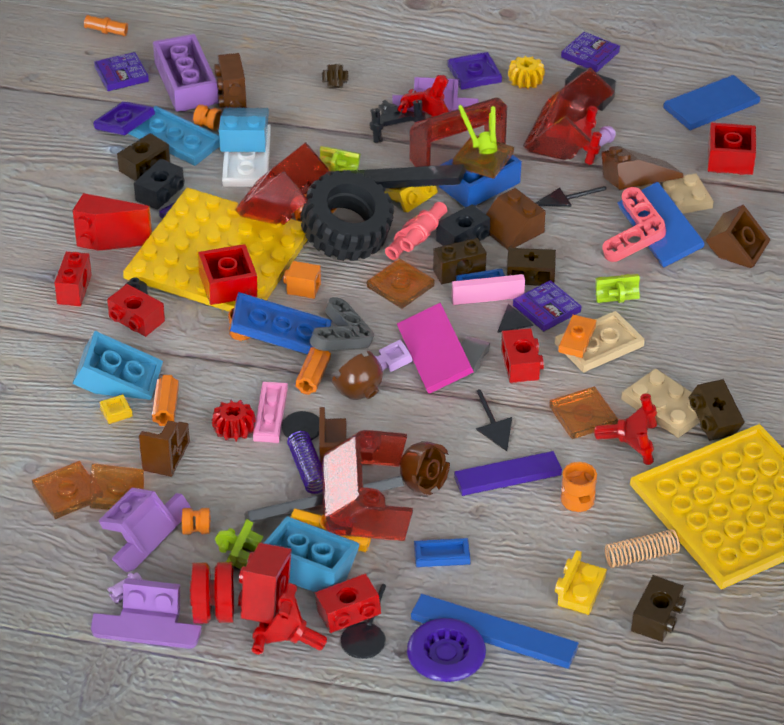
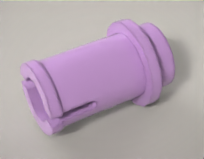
[599,126,616,147]
[107,572,143,604]

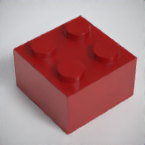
[708,123,756,175]
[198,244,258,305]
[238,543,292,624]

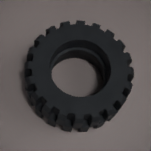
[300,170,394,261]

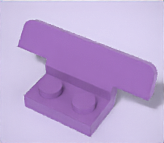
[392,77,479,115]
[99,488,191,572]
[91,578,201,649]

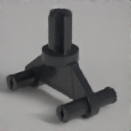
[369,100,426,143]

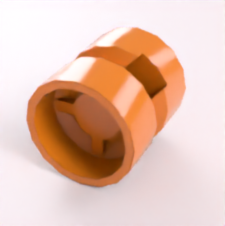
[561,462,597,512]

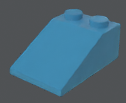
[219,108,269,152]
[72,331,163,400]

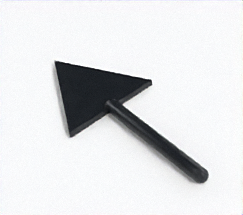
[536,186,607,207]
[497,303,533,333]
[476,389,512,451]

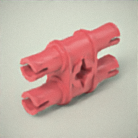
[385,202,447,260]

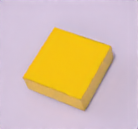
[99,394,133,424]

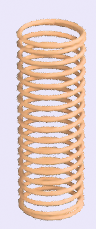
[605,529,680,568]

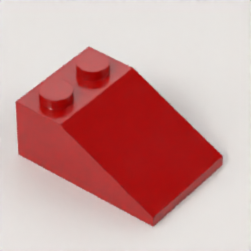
[72,193,152,251]

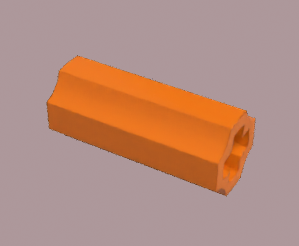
[295,347,331,395]
[152,375,179,426]

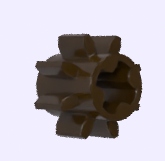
[322,64,348,89]

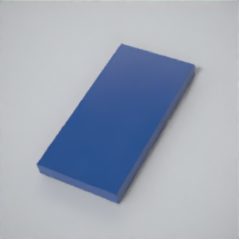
[663,75,760,130]
[617,182,705,268]
[230,292,332,354]

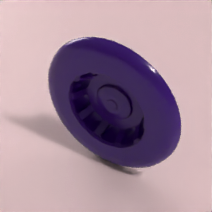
[407,618,486,682]

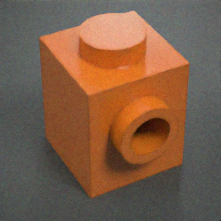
[283,261,321,299]

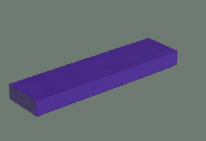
[454,451,562,496]

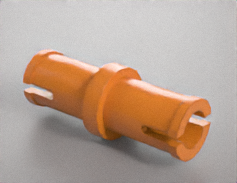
[84,15,128,36]

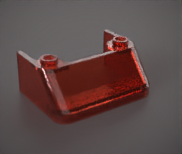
[523,67,615,160]
[409,98,507,167]
[234,142,329,225]
[322,430,413,541]

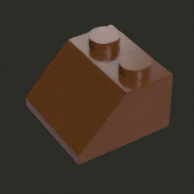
[486,188,546,250]
[705,204,771,268]

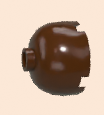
[332,351,383,400]
[400,441,450,495]

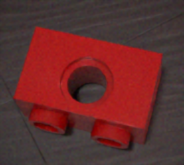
[54,251,92,307]
[107,284,165,337]
[501,328,544,383]
[315,573,381,633]

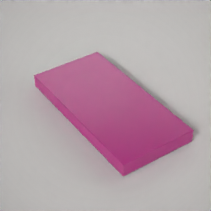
[397,302,474,394]

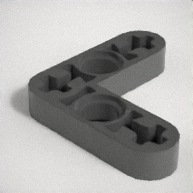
[310,297,374,351]

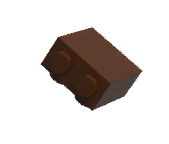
[214,53,247,108]

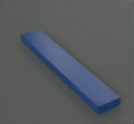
[411,594,579,669]

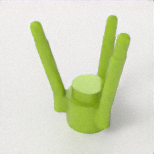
[458,105,497,154]

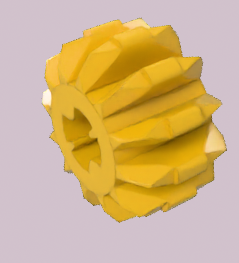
[508,56,545,90]

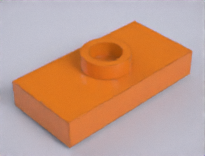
[558,314,597,358]

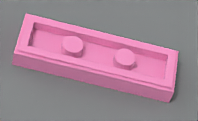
[452,274,525,305]
[253,382,288,443]

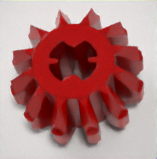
[212,400,256,442]

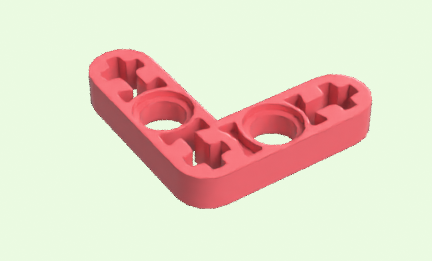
[602,187,666,262]

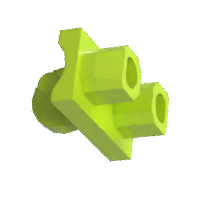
[317,146,361,172]
[595,274,640,303]
[215,519,264,569]

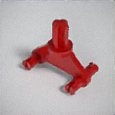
[398,75,456,134]
[546,106,602,165]
[594,393,657,465]
[252,583,327,654]

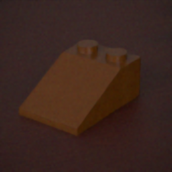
[601,146,684,190]

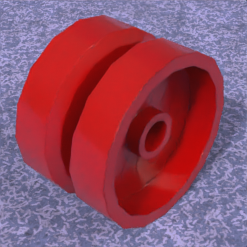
[190,562,234,624]

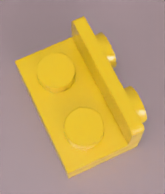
[385,186,438,213]
[555,550,607,615]

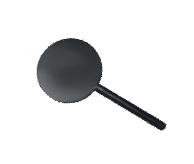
[282,411,319,442]
[341,584,386,659]

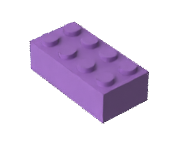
[153,34,218,112]

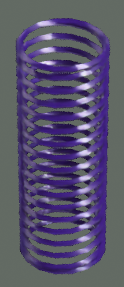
[287,431,328,494]

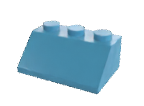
[264,516,359,592]

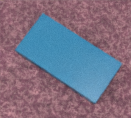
[128,106,220,166]

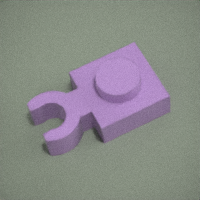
[375,339,413,372]

